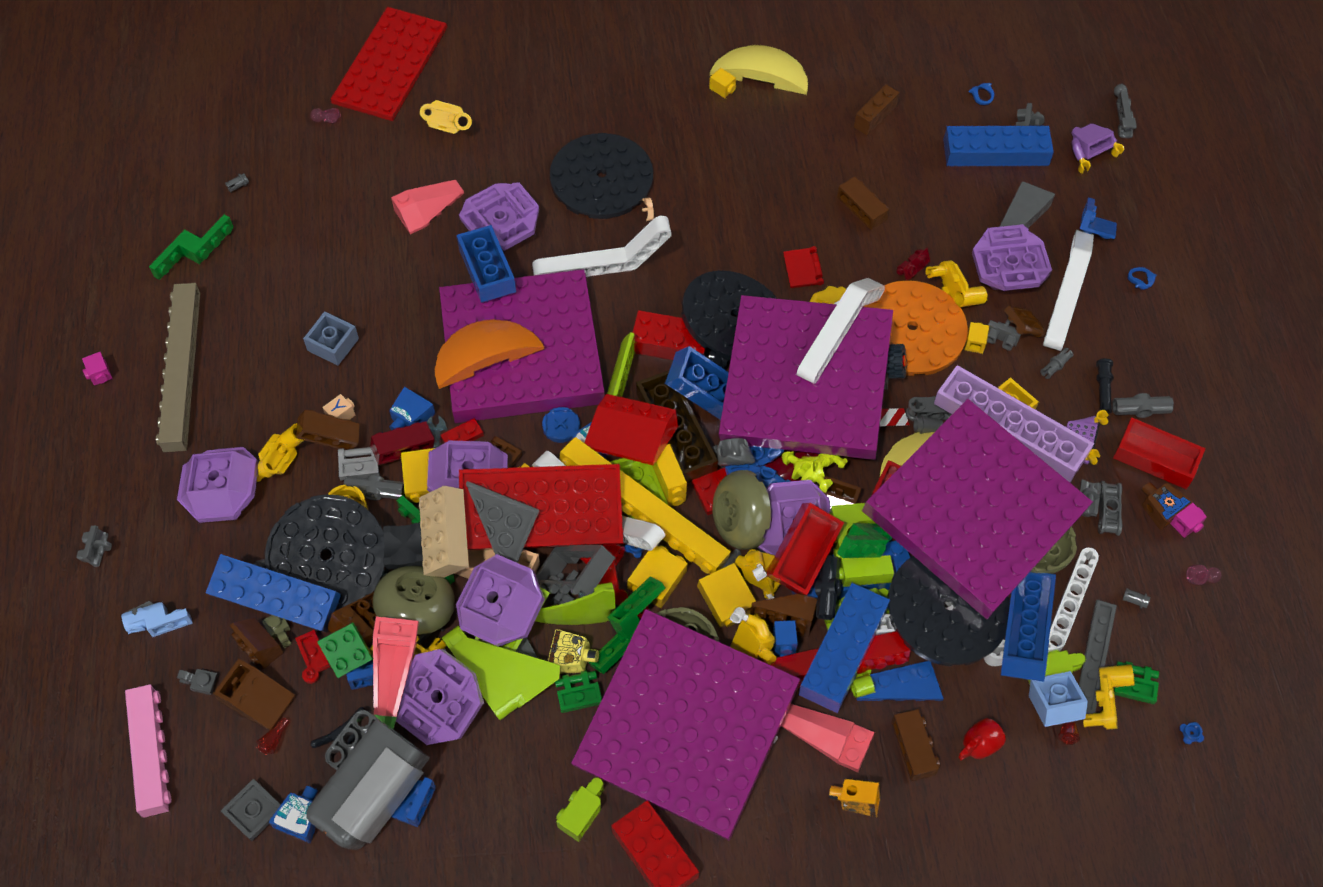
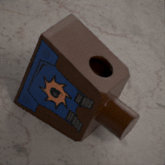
[1141,482,1192,530]

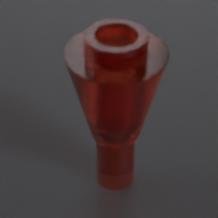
[256,718,289,755]
[1058,721,1080,745]

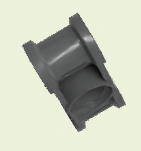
[906,396,952,421]
[1098,481,1122,536]

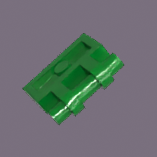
[1113,661,1159,704]
[555,670,602,713]

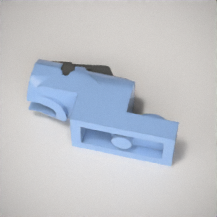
[121,601,193,637]

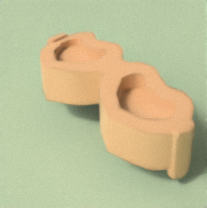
[642,198,654,221]

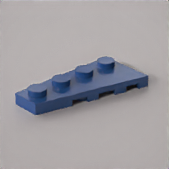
[854,661,944,701]

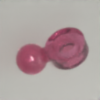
[310,108,340,123]
[1187,565,1222,585]

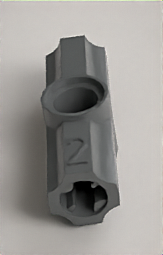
[1112,393,1174,418]
[344,475,405,500]

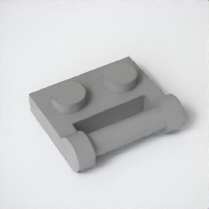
[338,447,379,481]

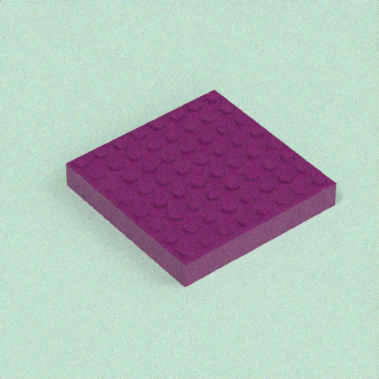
[439,269,605,423]
[719,295,893,460]
[862,399,1093,619]
[571,609,800,841]

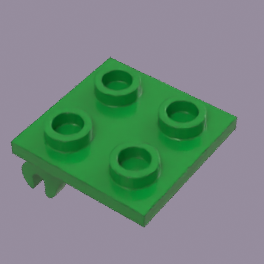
[317,622,373,678]

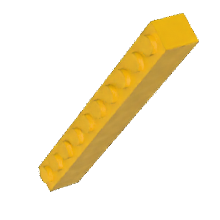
[559,437,731,574]

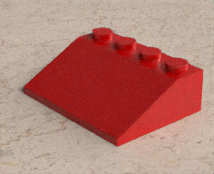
[584,394,678,465]

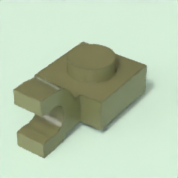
[262,615,292,648]

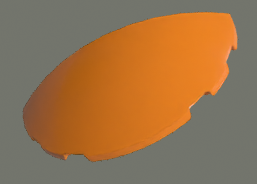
[435,319,544,389]

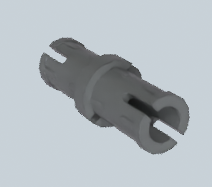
[1040,348,1073,379]

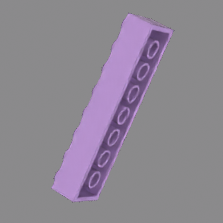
[934,365,1094,482]

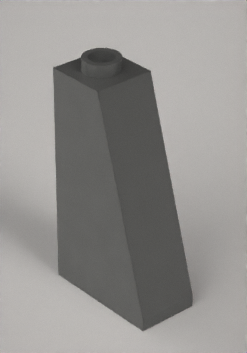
[1000,181,1055,228]

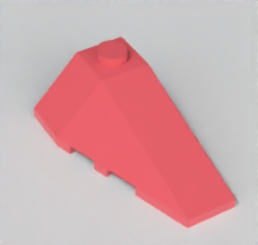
[391,180,464,234]

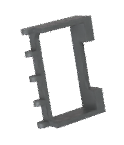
[536,545,615,596]

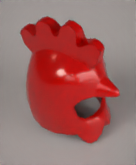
[958,718,1006,760]

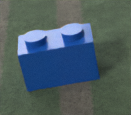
[772,621,797,658]

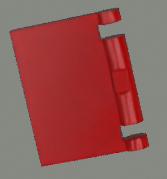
[783,246,824,288]

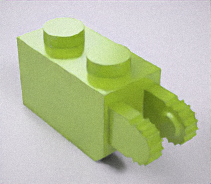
[1028,650,1086,685]
[556,777,604,842]

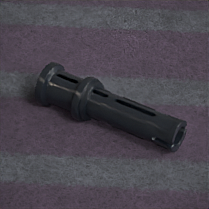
[1096,358,1114,413]

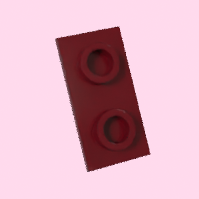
[896,248,930,281]

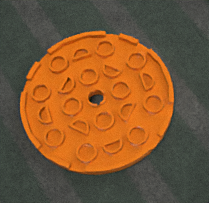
[863,281,968,376]

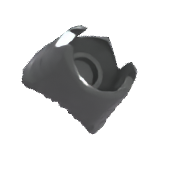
[716,438,756,466]

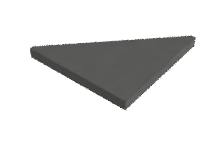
[466,481,539,563]

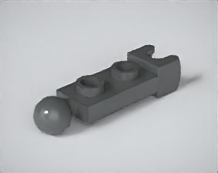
[1114,84,1136,138]

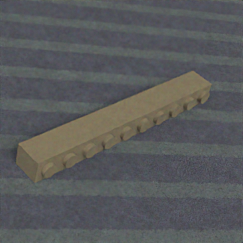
[156,283,201,452]

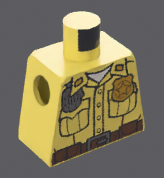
[548,629,599,674]

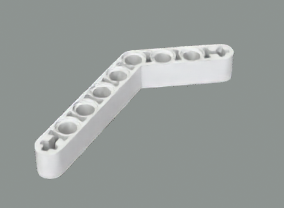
[532,216,672,277]
[1043,230,1094,351]
[797,278,885,384]
[532,451,665,551]
[984,548,1099,666]

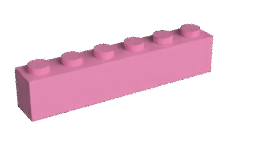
[125,684,171,818]

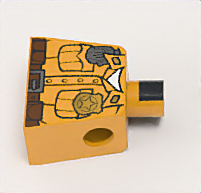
[829,779,880,817]

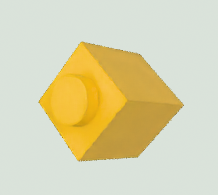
[709,68,736,98]
[965,322,989,354]

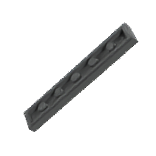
[1078,600,1117,714]

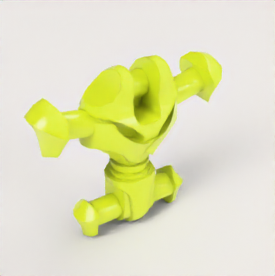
[782,451,848,493]

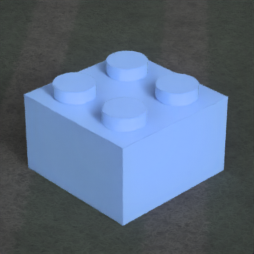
[1029,671,1088,727]

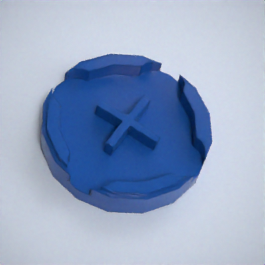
[542,407,580,443]

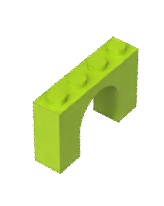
[830,503,894,587]

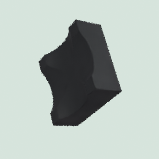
[383,522,423,570]

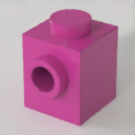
[82,352,113,386]
[1170,503,1207,538]

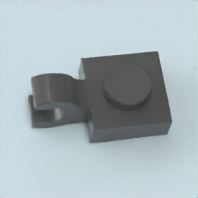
[177,669,218,695]

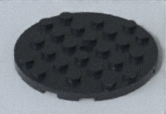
[550,133,653,219]
[681,270,777,361]
[265,494,386,611]
[887,556,1010,666]

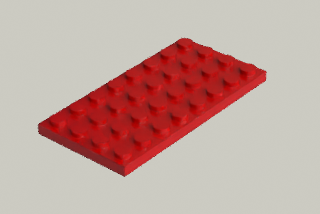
[331,7,447,121]
[459,464,623,550]

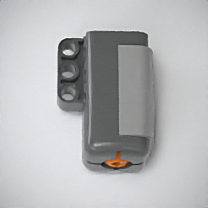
[306,710,430,850]

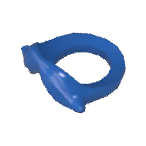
[969,83,995,105]
[1128,267,1157,290]

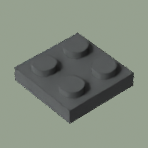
[221,779,280,841]

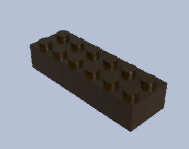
[636,370,718,483]

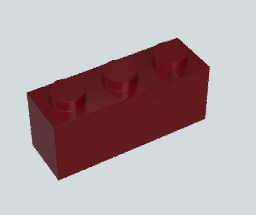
[370,421,435,465]

